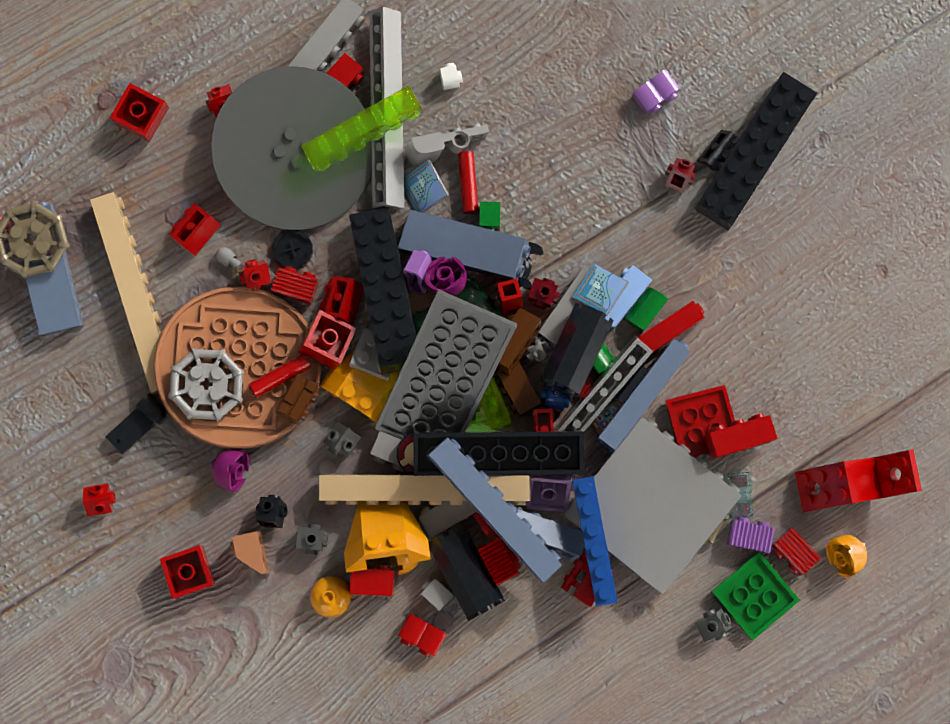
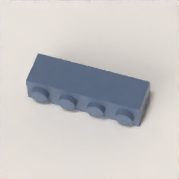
[515,506,584,561]

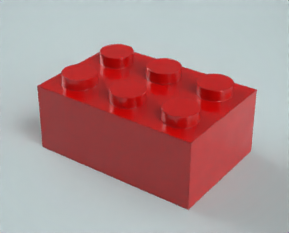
[704,413,778,460]

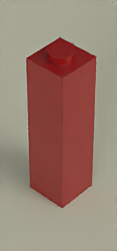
[637,301,705,355]

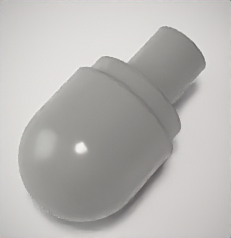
[216,247,242,270]

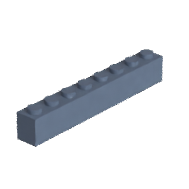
[426,438,562,583]

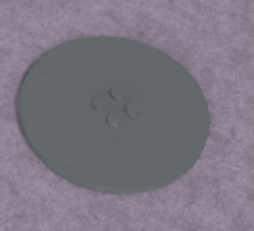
[211,66,372,230]

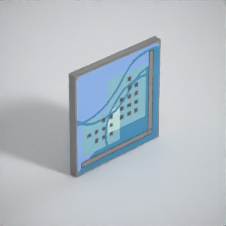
[404,160,449,213]
[572,263,629,316]

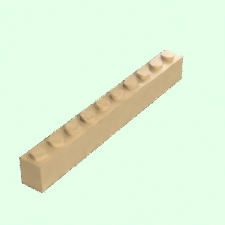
[90,192,163,395]
[319,475,531,505]

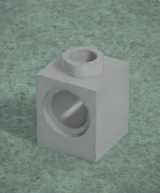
[421,579,454,611]

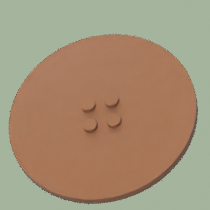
[154,287,321,449]

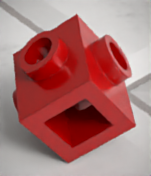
[205,84,232,118]
[238,259,272,290]
[82,483,116,517]

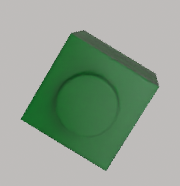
[479,202,501,231]

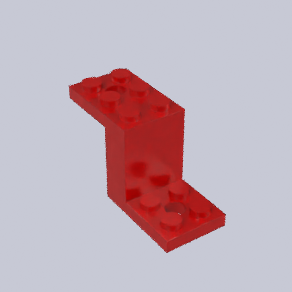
[795,449,922,512]

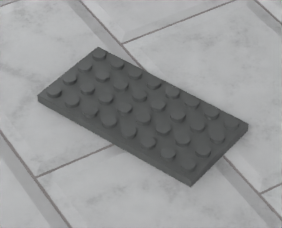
[375,289,517,440]

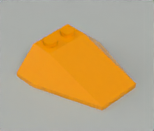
[319,349,400,424]
[344,501,431,573]

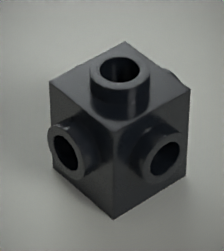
[256,495,288,528]

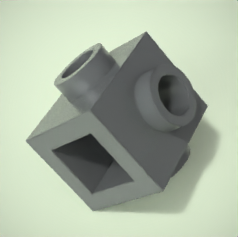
[323,422,361,458]
[296,524,328,555]
[695,608,731,642]

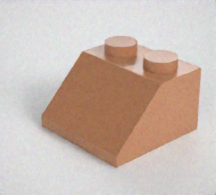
[230,531,270,575]

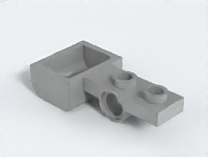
[405,124,489,165]

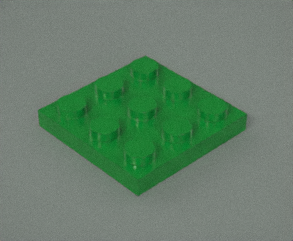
[711,551,800,641]

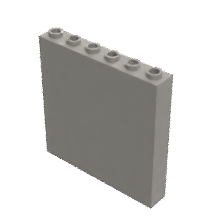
[564,417,742,595]

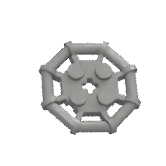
[168,347,245,421]

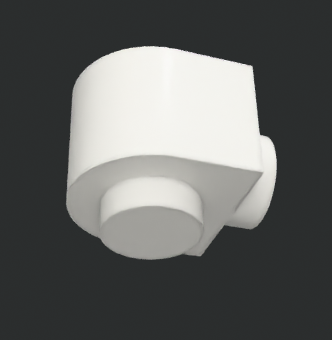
[439,63,463,90]

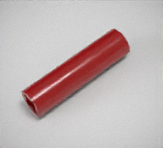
[458,151,479,214]
[248,354,311,398]

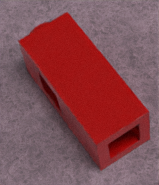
[497,279,523,320]

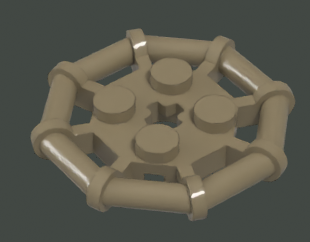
[0,201,70,279]

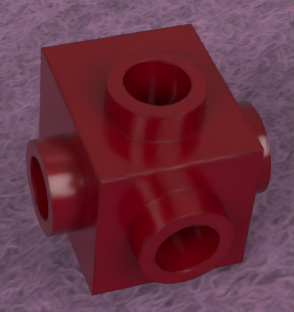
[665,158,696,193]
[527,278,560,309]

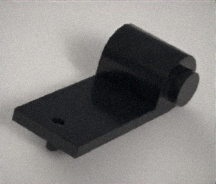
[105,393,168,455]

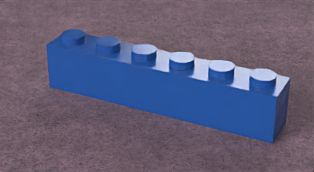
[572,476,618,607]

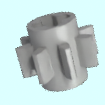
[525,336,550,361]

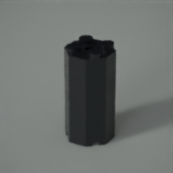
[541,303,614,401]
[428,523,505,621]

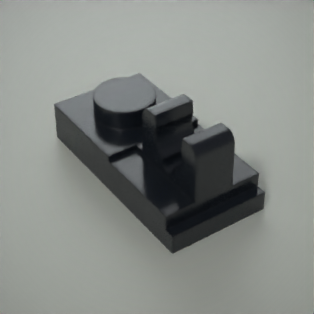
[697,130,737,171]

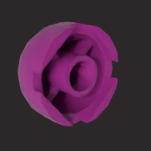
[425,257,467,296]
[211,449,250,492]

